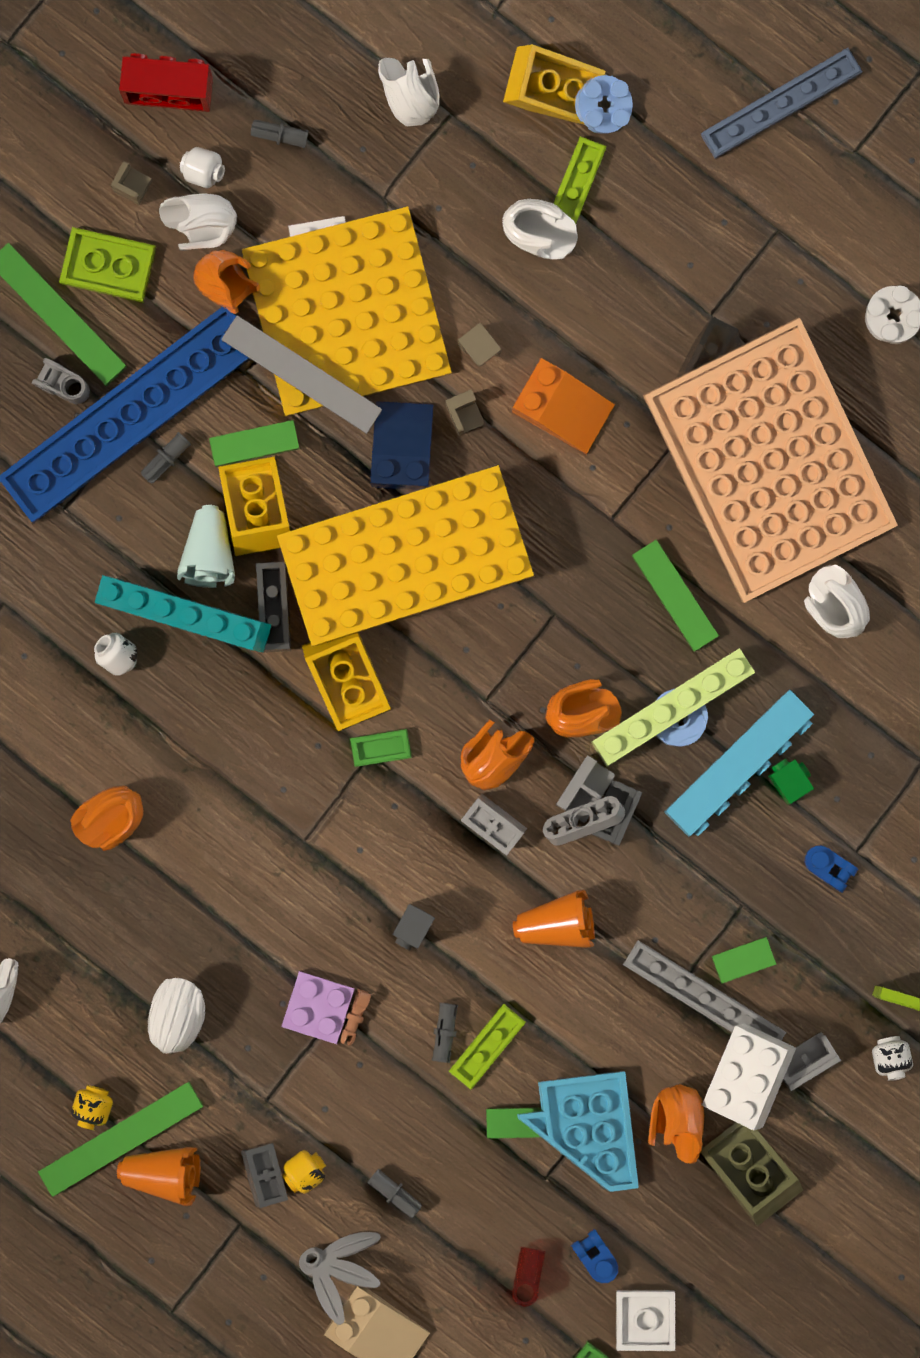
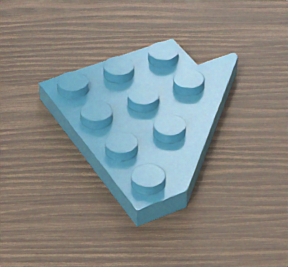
[517,1071,639,1192]

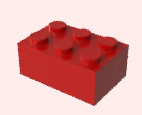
[119,53,213,112]

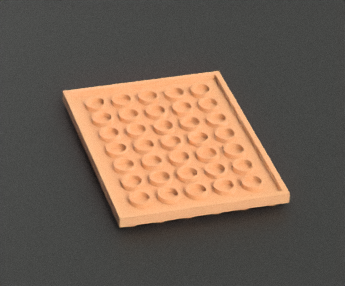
[643,318,898,603]

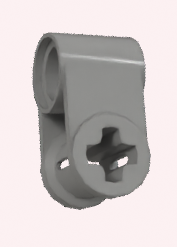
[32,358,90,404]

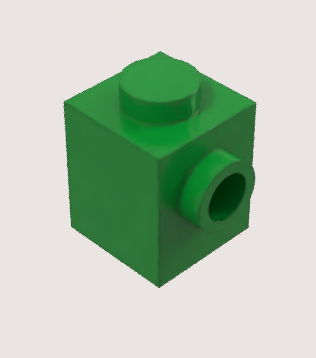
[768,758,814,805]

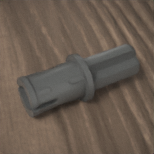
[251,120,309,149]
[141,432,191,484]
[368,1169,422,1218]

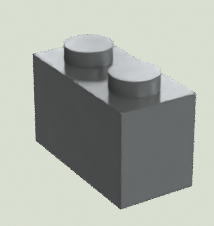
[392,904,435,951]

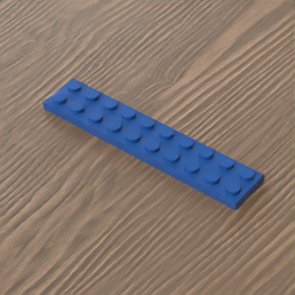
[0,307,250,524]

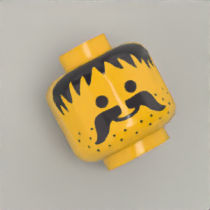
[71,1085,113,1130]
[282,1150,326,1194]

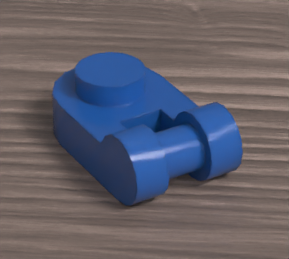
[804,846,859,893]
[571,1229,618,1283]

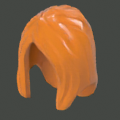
[194,250,260,314]
[545,679,622,737]
[461,720,534,790]
[70,786,144,851]
[648,1084,705,1164]

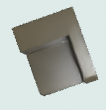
[111,161,152,205]
[458,323,502,367]
[445,389,484,436]

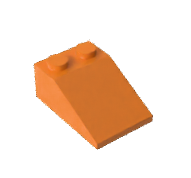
[512,358,615,455]

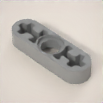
[543,796,625,846]

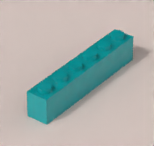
[94,575,272,652]

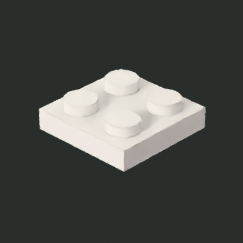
[616,1290,675,1351]

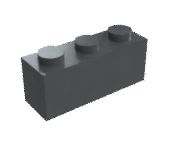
[256,562,291,653]

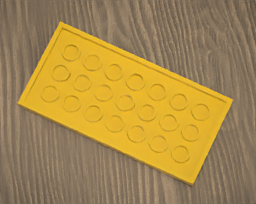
[277,465,534,647]

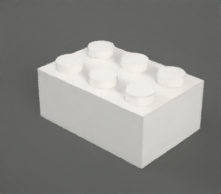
[702,1023,796,1131]

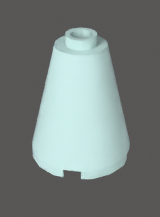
[177,505,235,588]

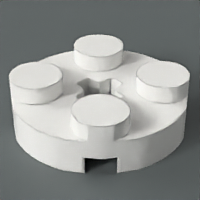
[865,286,920,344]

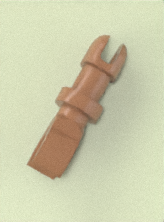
[340,989,371,1046]

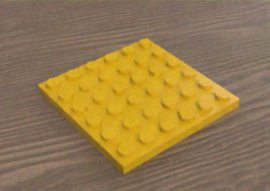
[242,206,452,417]

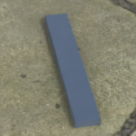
[701,48,863,159]

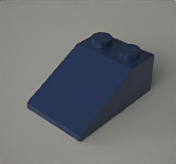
[370,401,433,490]

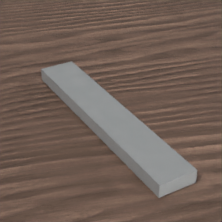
[221,316,382,434]
[623,940,786,1041]

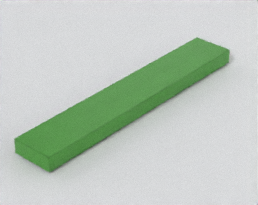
[0,243,127,387]
[38,1082,204,1197]

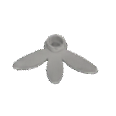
[299,1232,381,1325]

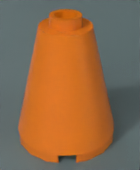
[513,890,595,948]
[117,1147,201,1206]

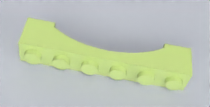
[591,648,755,767]

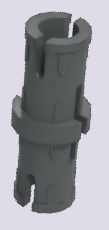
[432,1002,458,1063]

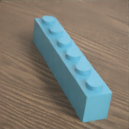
[664,690,814,837]

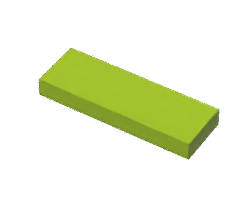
[553,136,607,224]
[449,1004,526,1090]

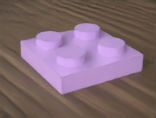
[281,971,355,1044]

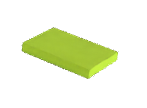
[59,227,157,303]

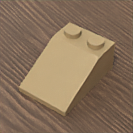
[324,1286,430,1358]

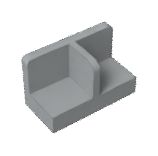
[556,755,615,822]

